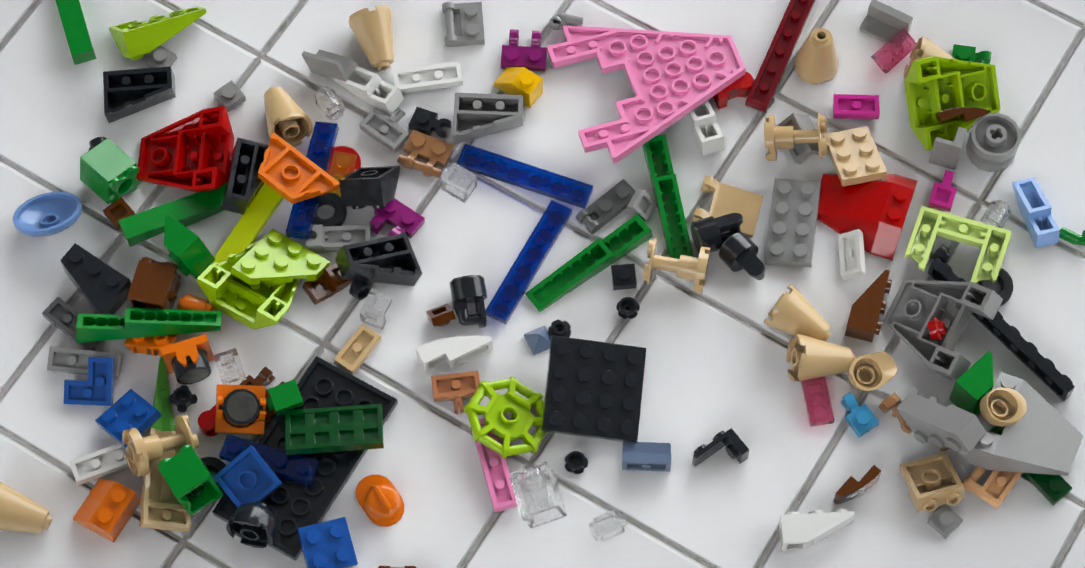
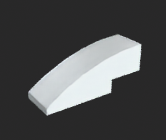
[333,66,404,115]
[687,100,725,156]
[416,336,493,373]

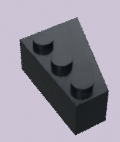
[103,66,176,123]
[60,243,131,315]

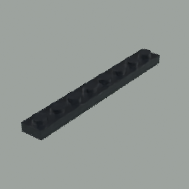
[928,257,1075,401]

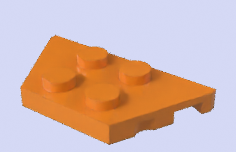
[258,132,340,204]

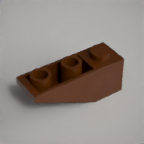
[844,270,892,342]

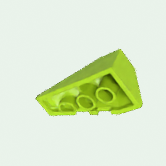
[109,6,207,60]

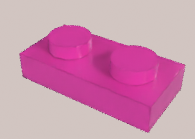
[833,94,880,119]

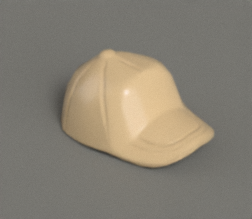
[848,352,897,391]

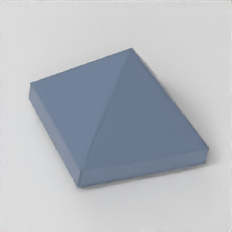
[524,326,551,355]

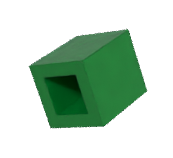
[265,379,304,416]

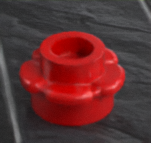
[928,317,946,340]

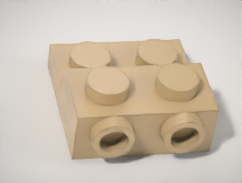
[900,452,964,513]

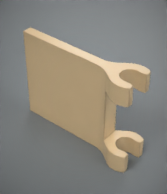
[692,176,764,237]

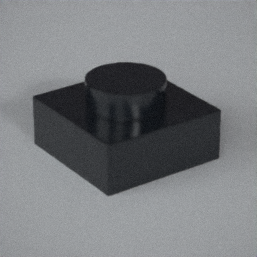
[611,264,637,290]

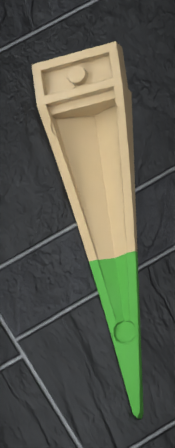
[139,356,191,532]

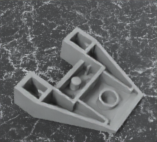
[883,279,1003,382]
[967,372,1083,476]

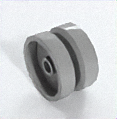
[966,113,1021,172]

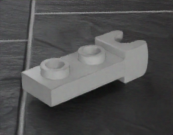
[305,225,371,253]

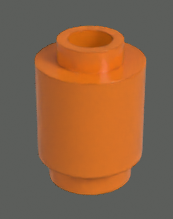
[177,293,214,311]

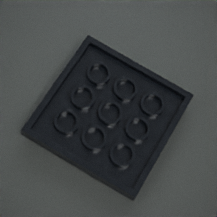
[541,335,646,443]

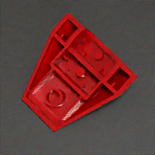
[136,106,234,192]
[817,174,917,261]

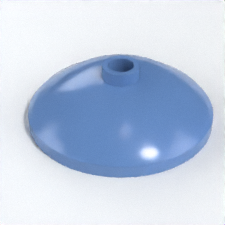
[13,192,83,237]

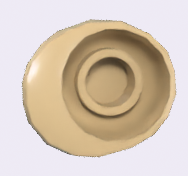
[980,388,1027,427]

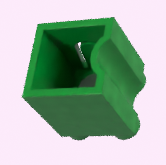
[80,138,139,204]
[158,444,223,516]

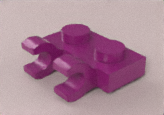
[501,29,547,71]
[369,198,425,238]

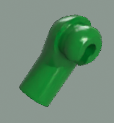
[1059,227,1085,246]

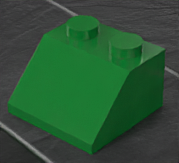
[164,214,215,280]
[949,351,994,415]

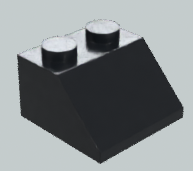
[338,166,400,209]

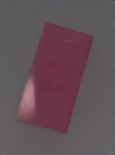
[871,28,916,74]
[801,377,835,427]

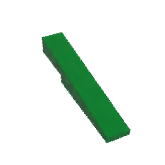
[56,0,96,65]
[642,134,693,259]
[118,183,258,247]
[525,214,653,312]
[76,308,222,343]

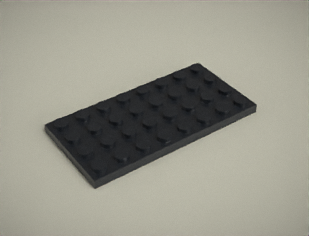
[212,356,398,561]

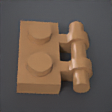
[397,130,455,178]

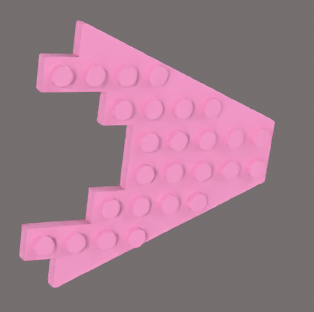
[547,25,745,164]

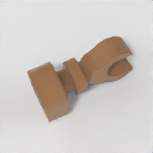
[878,392,911,433]

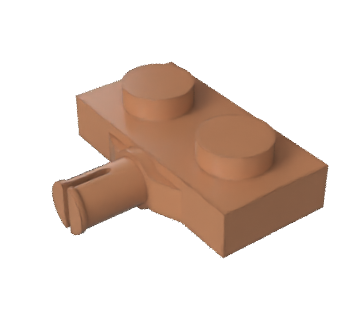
[431,371,480,414]

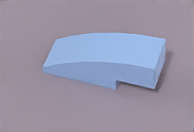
[1012,177,1060,248]

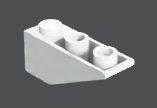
[779,509,855,551]

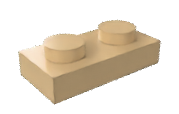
[334,324,382,375]

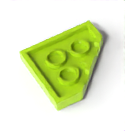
[231,229,330,285]

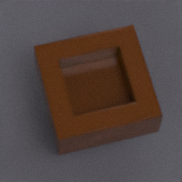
[103,197,135,230]
[426,303,456,327]

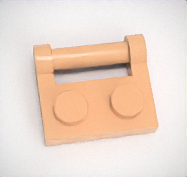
[962,466,1023,509]

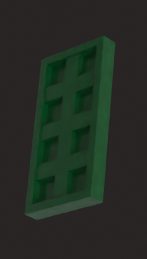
[285,404,384,455]

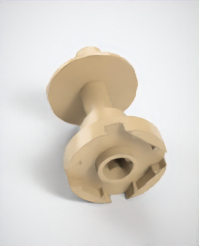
[764,113,828,161]
[643,238,711,294]
[122,414,199,477]

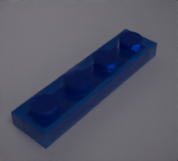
[219,434,319,486]

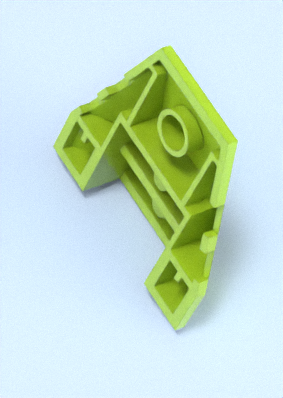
[904,56,1001,151]
[196,239,300,329]

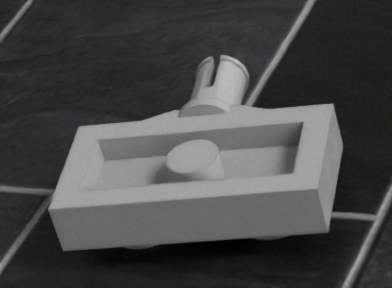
[359,108,409,153]

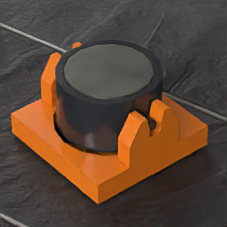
[160,334,215,385]
[215,384,266,435]

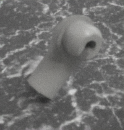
[549,13,583,30]

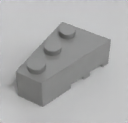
[453,93,524,144]
[897,388,986,453]

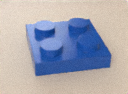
[95,389,162,448]
[213,445,283,508]
[297,517,358,568]

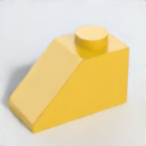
[494,67,543,108]

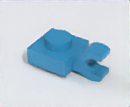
[841,392,879,437]

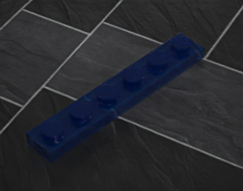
[285,121,339,240]
[457,144,593,209]
[485,200,572,325]

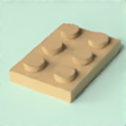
[823,126,887,187]

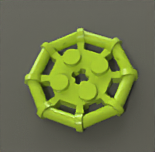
[464,376,547,459]

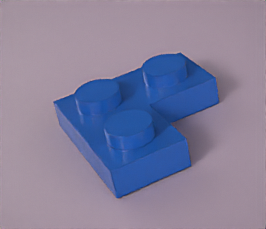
[64,357,114,406]

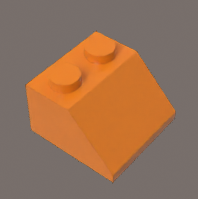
[73,479,140,542]

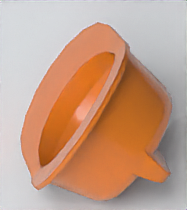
[356,475,404,527]

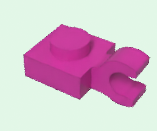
[928,170,957,212]

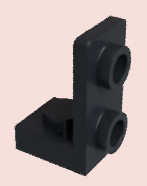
[692,428,749,467]

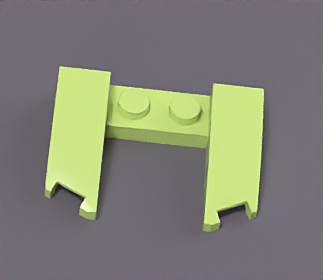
[904,206,1012,284]

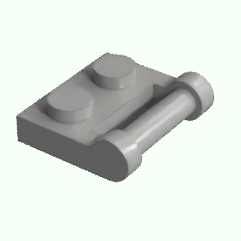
[442,2,485,47]

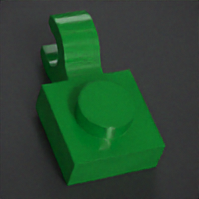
[952,44,992,64]

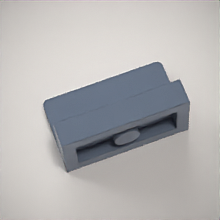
[622,441,671,472]

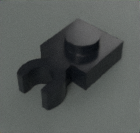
[408,107,451,138]

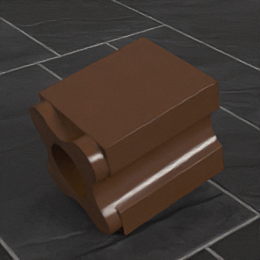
[127,257,181,309]

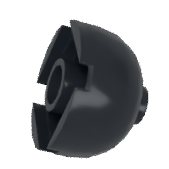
[226,502,277,548]

